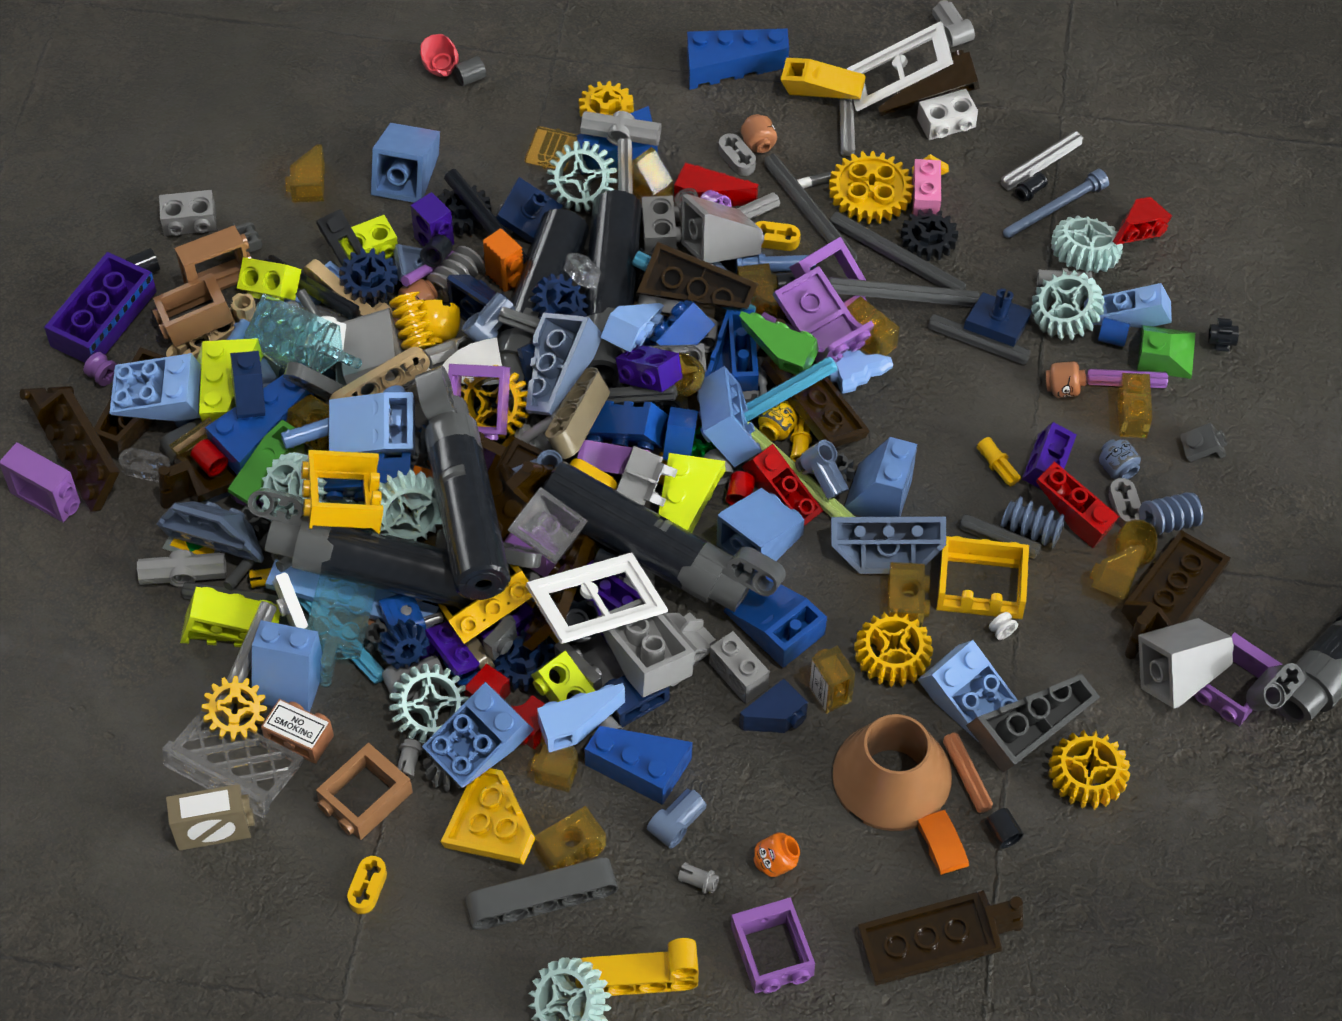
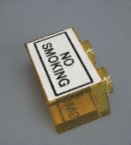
[809,646,855,714]

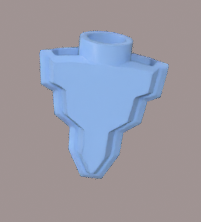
[827,350,893,394]

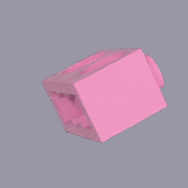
[912,159,941,216]

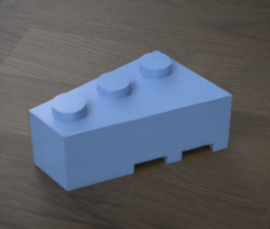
[697,366,762,467]

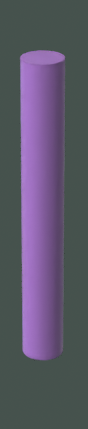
[401,250,454,286]

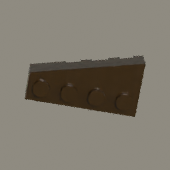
[94,347,166,459]

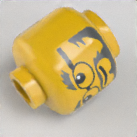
[758,401,799,441]

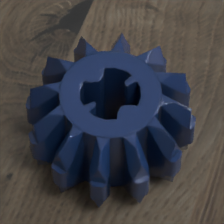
[378,618,430,669]

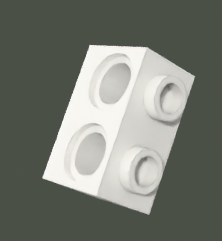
[917,89,978,140]

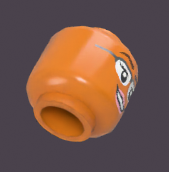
[754,832,800,877]

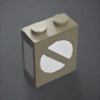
[166,784,255,851]

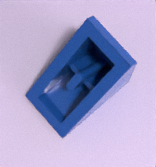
[662,407,698,462]

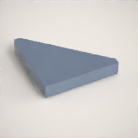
[393,244,438,282]

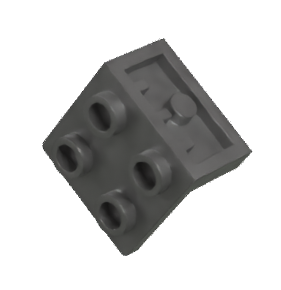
[554,633,625,691]

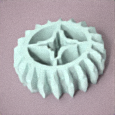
[547,141,618,212]
[1051,215,1123,273]
[1031,270,1105,341]
[259,452,327,522]
[379,469,442,542]
[389,664,469,744]
[528,958,611,1021]

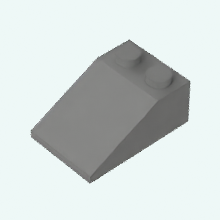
[597,598,695,698]

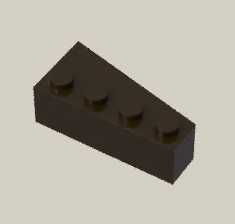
[636,242,758,310]

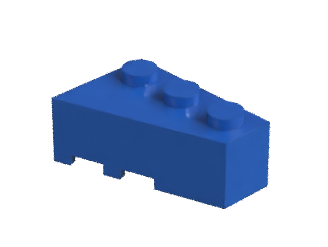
[577,106,658,175]
[704,309,759,392]
[587,401,669,451]
[323,451,411,503]
[584,726,692,805]

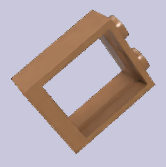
[174,225,252,290]
[152,273,234,347]
[316,742,413,840]

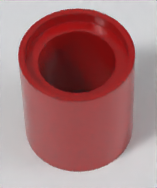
[191,439,228,477]
[725,471,756,506]

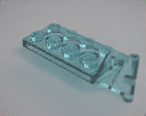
[243,293,362,374]
[306,575,377,688]

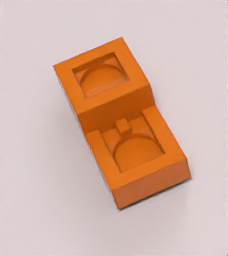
[918,810,969,875]

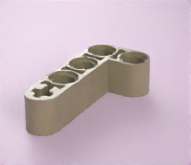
[545,367,610,459]

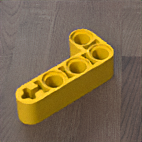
[575,938,699,996]

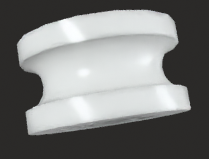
[989,612,1018,640]

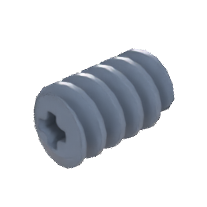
[1139,492,1203,535]
[1000,496,1064,549]

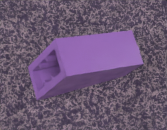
[577,440,652,476]

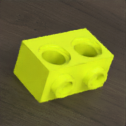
[338,215,398,260]
[237,257,302,304]
[531,650,595,702]

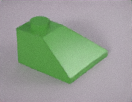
[1137,325,1196,379]

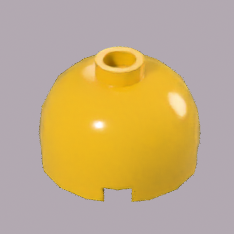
[418,300,460,346]

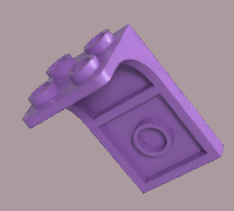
[773,266,875,363]

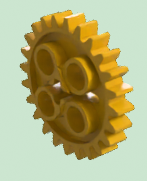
[829,151,914,224]

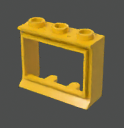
[301,450,383,534]
[936,536,1029,619]
[438,564,532,644]

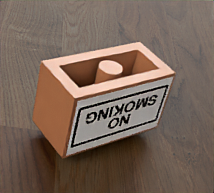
[261,699,334,764]

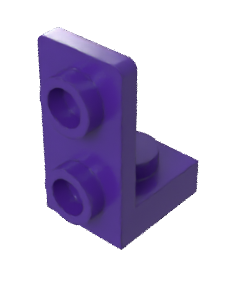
[419,622,480,676]

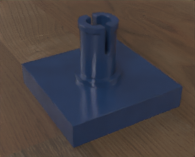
[496,177,563,243]
[964,289,1032,347]

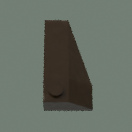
[878,50,980,116]

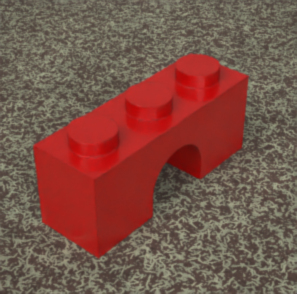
[464,663,545,749]

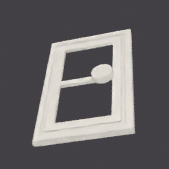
[847,21,953,112]
[526,553,668,644]

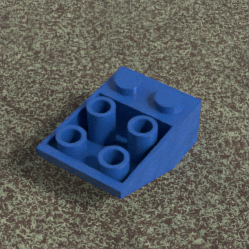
[724,576,827,668]

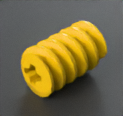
[389,292,436,350]

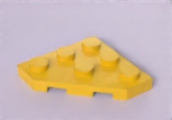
[441,768,535,865]

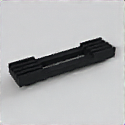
[316,209,392,308]

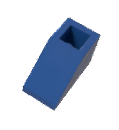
[649,300,716,346]

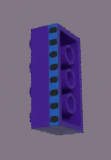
[44,252,157,363]

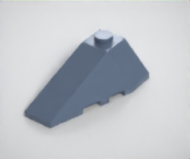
[526,313,602,415]

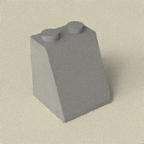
[681,194,764,263]
[341,308,407,395]
[1138,618,1234,708]

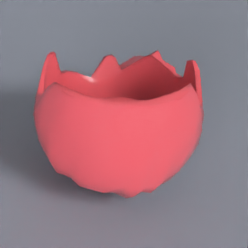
[420,34,459,77]

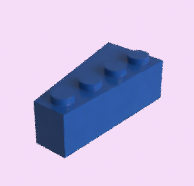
[687,29,789,90]
[205,374,315,475]

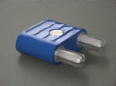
[378,594,444,630]

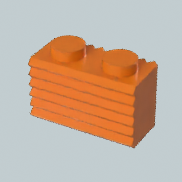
[483,229,524,292]

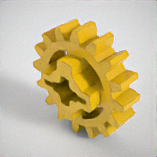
[579,81,634,117]
[201,676,267,742]

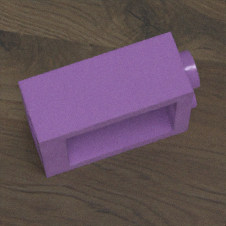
[789,237,867,310]
[448,364,510,440]
[0,442,81,523]
[1193,632,1282,727]
[731,897,815,993]

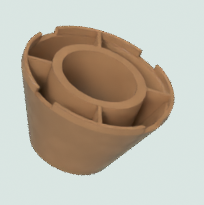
[832,714,952,831]

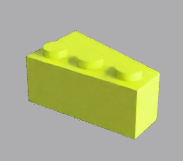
[199,338,263,426]
[659,453,726,533]
[180,587,280,647]

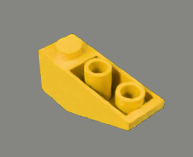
[781,58,866,99]

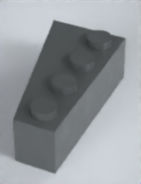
[966,674,1100,772]

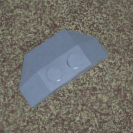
[157,501,264,563]
[831,517,946,574]

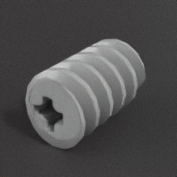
[427,246,485,302]

